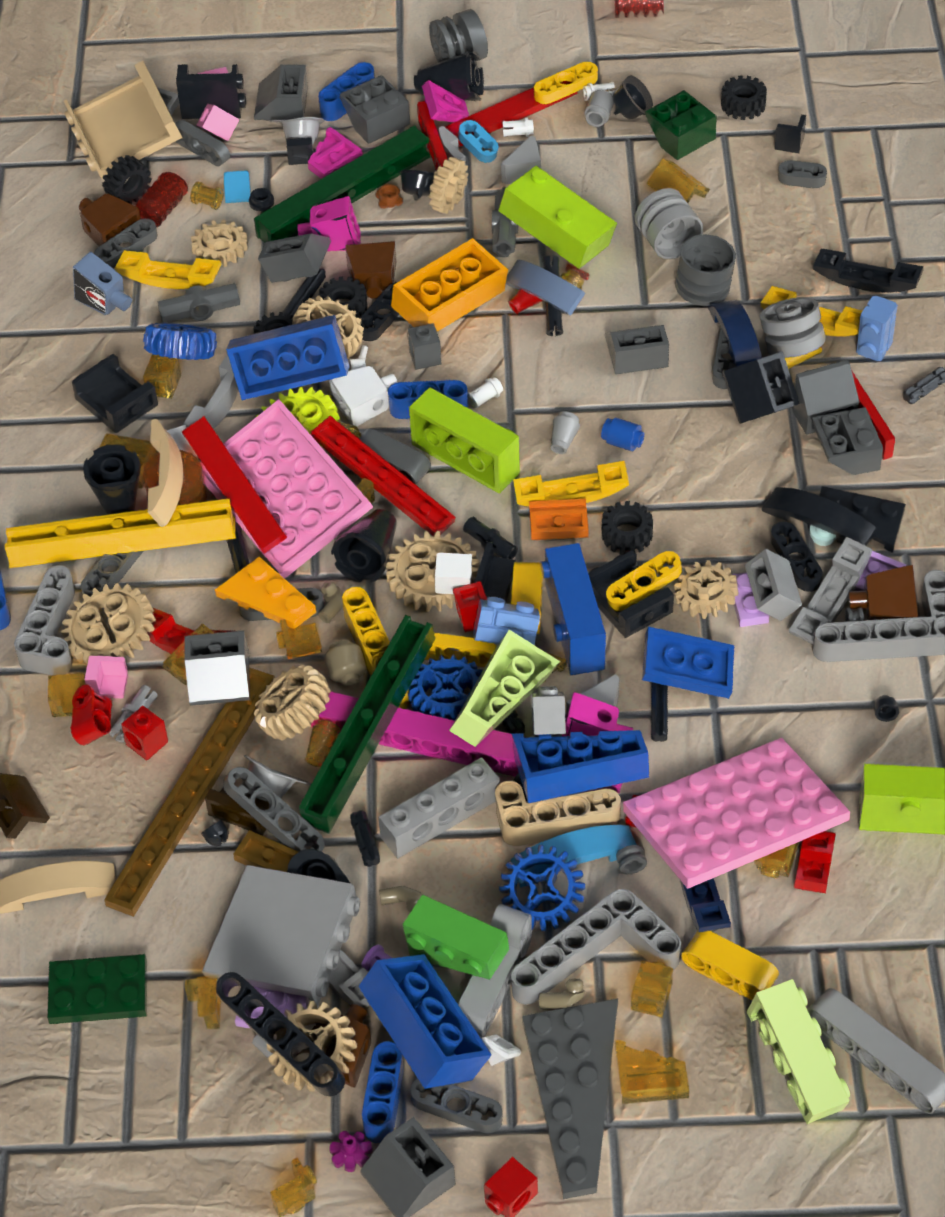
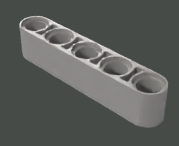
[807,988,945,1114]

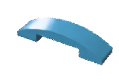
[510,825,637,888]

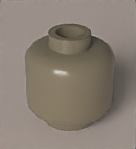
[324,640,367,686]

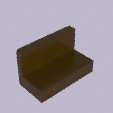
[0,773,50,839]
[205,787,269,836]

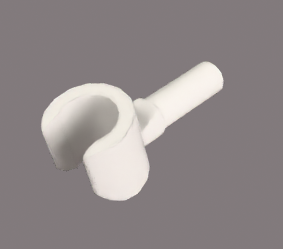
[350,345,368,370]

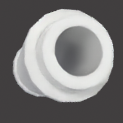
[583,82,616,101]
[503,117,534,137]
[468,377,503,408]

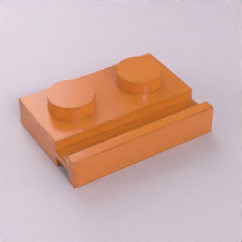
[529,499,589,540]

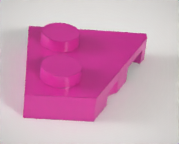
[422,80,469,122]
[308,127,363,179]

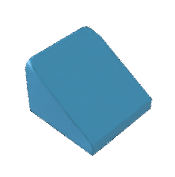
[224,171,251,203]

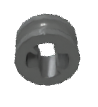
[845,607,864,622]
[616,845,647,874]

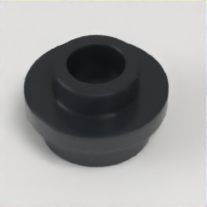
[249,188,274,212]

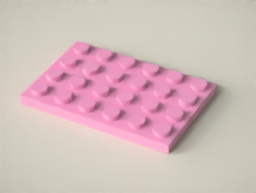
[192,399,373,579]
[623,738,850,889]

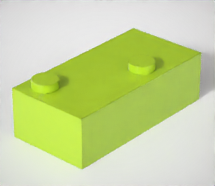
[498,166,617,269]
[409,387,520,494]
[859,764,945,835]

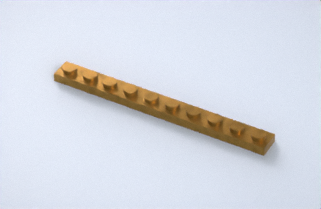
[104,667,275,917]

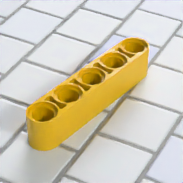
[342,587,409,709]

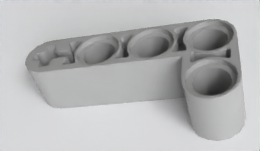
[14,565,75,676]
[458,904,532,1037]

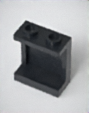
[176,64,246,119]
[72,354,158,433]
[588,550,674,638]

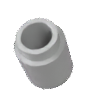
[585,90,614,127]

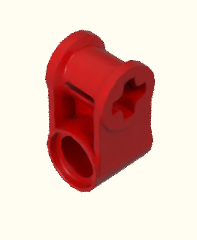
[70,684,112,746]

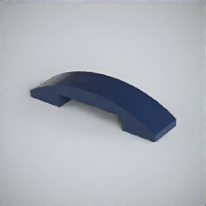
[708,300,762,366]
[680,878,731,932]

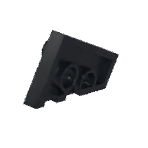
[819,486,906,553]

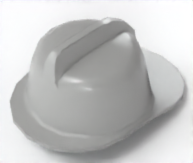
[270,117,324,145]
[241,755,312,801]

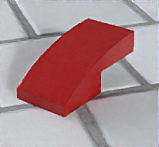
[147,608,197,657]
[794,831,836,894]

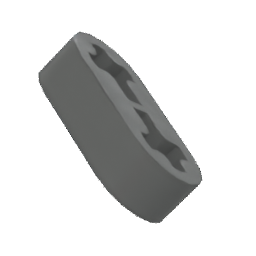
[778,160,827,188]

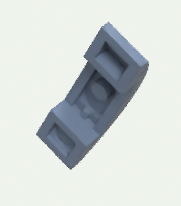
[506,260,586,316]

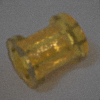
[190,181,224,210]

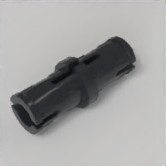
[463,516,518,559]

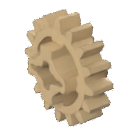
[429,157,469,214]
[191,219,248,267]
[674,560,739,619]

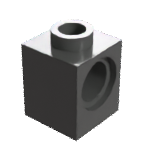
[407,323,442,370]

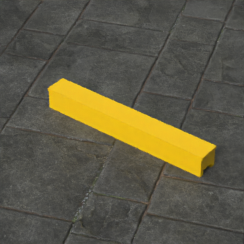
[5,499,236,568]

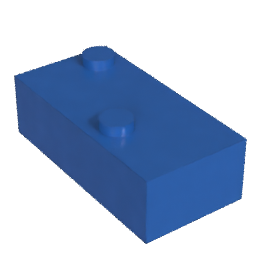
[226,315,350,400]
[541,543,606,676]
[358,954,492,1089]

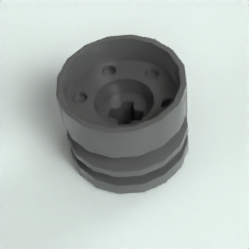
[429,9,488,63]
[675,234,736,306]

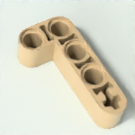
[495,781,621,846]

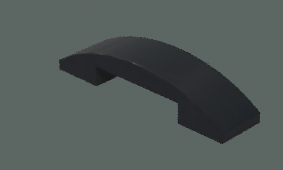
[813,248,924,293]
[762,487,876,546]

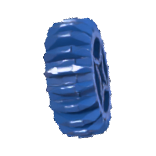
[143,323,217,360]
[408,654,483,721]
[499,845,586,931]

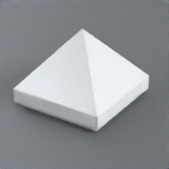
[481,1034,522,1066]

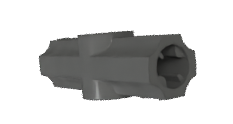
[492,187,519,257]
[157,283,240,323]

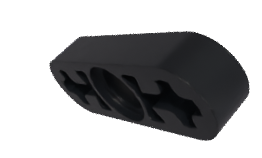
[360,282,399,341]
[771,521,823,592]

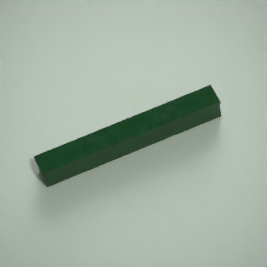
[254,125,430,243]
[299,615,435,834]

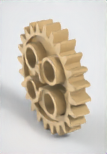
[386,531,480,612]
[61,583,156,666]

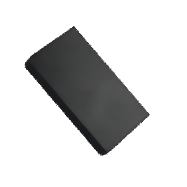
[474,542,516,604]

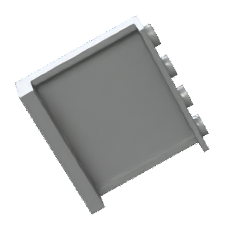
[202,865,360,1007]

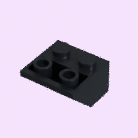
[722,351,800,424]

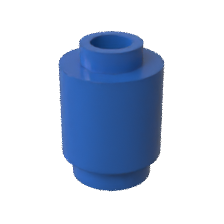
[601,417,645,452]

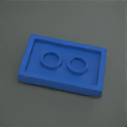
[642,626,734,699]

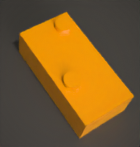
[391,238,508,332]

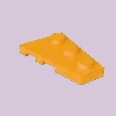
[215,557,316,629]

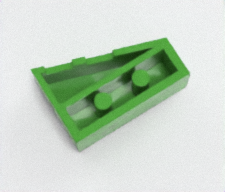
[403,894,509,980]

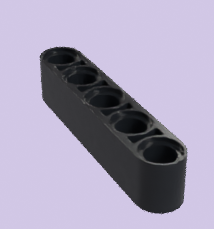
[216,972,345,1097]

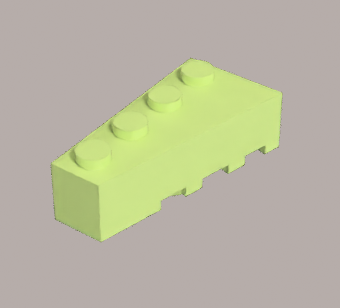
[747,979,850,1124]

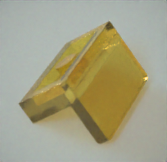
[647,158,710,203]

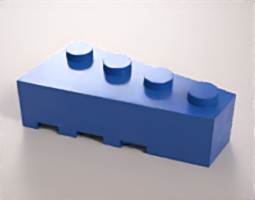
[512,730,649,803]

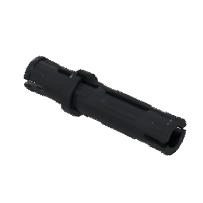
[542,255,564,336]

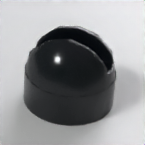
[874,695,899,722]
[201,819,229,846]

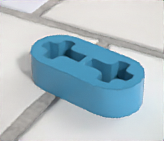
[458,120,499,163]

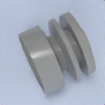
[635,188,703,259]

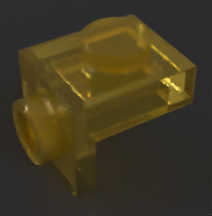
[754,842,799,879]
[270,1158,317,1217]

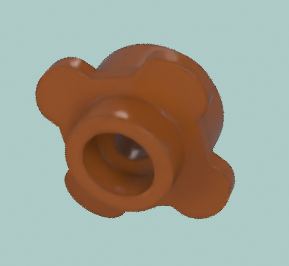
[375,184,403,209]

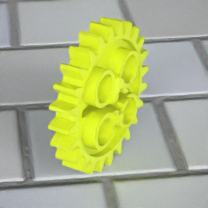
[256,387,340,447]

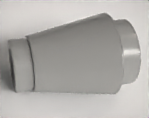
[551,411,580,454]

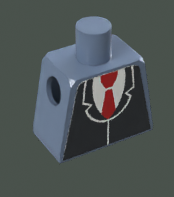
[73,251,132,315]

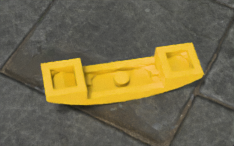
[115,250,221,289]
[761,286,862,337]
[513,461,629,507]

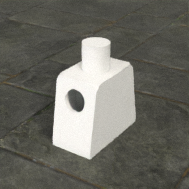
[329,366,398,428]

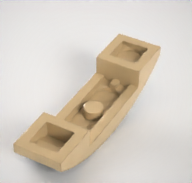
[147,419,183,527]
[0,861,116,914]

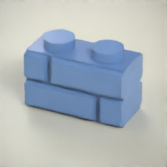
[856,296,898,362]
[473,597,540,645]

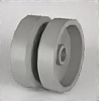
[760,297,826,358]

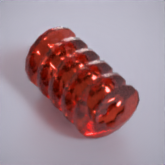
[615,0,664,18]
[136,172,188,227]

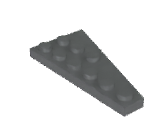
[522,998,618,1199]

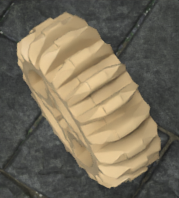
[292,295,364,359]
[254,664,331,741]
[267,1000,357,1092]

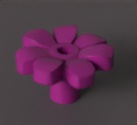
[329,1131,373,1172]

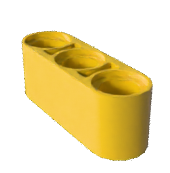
[511,562,543,634]
[681,930,779,1000]

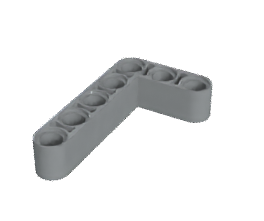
[813,570,945,662]
[511,889,681,1005]

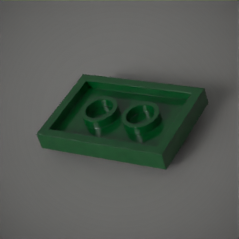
[47,954,147,1024]

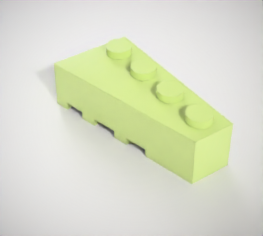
[449,630,560,747]

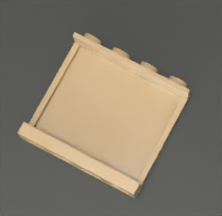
[64,61,182,179]

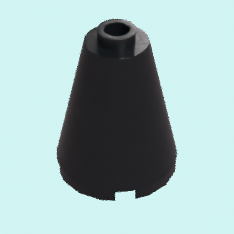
[414,51,484,101]
[83,445,141,515]
[331,509,397,582]

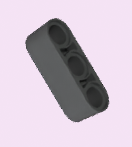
[359,428,431,484]

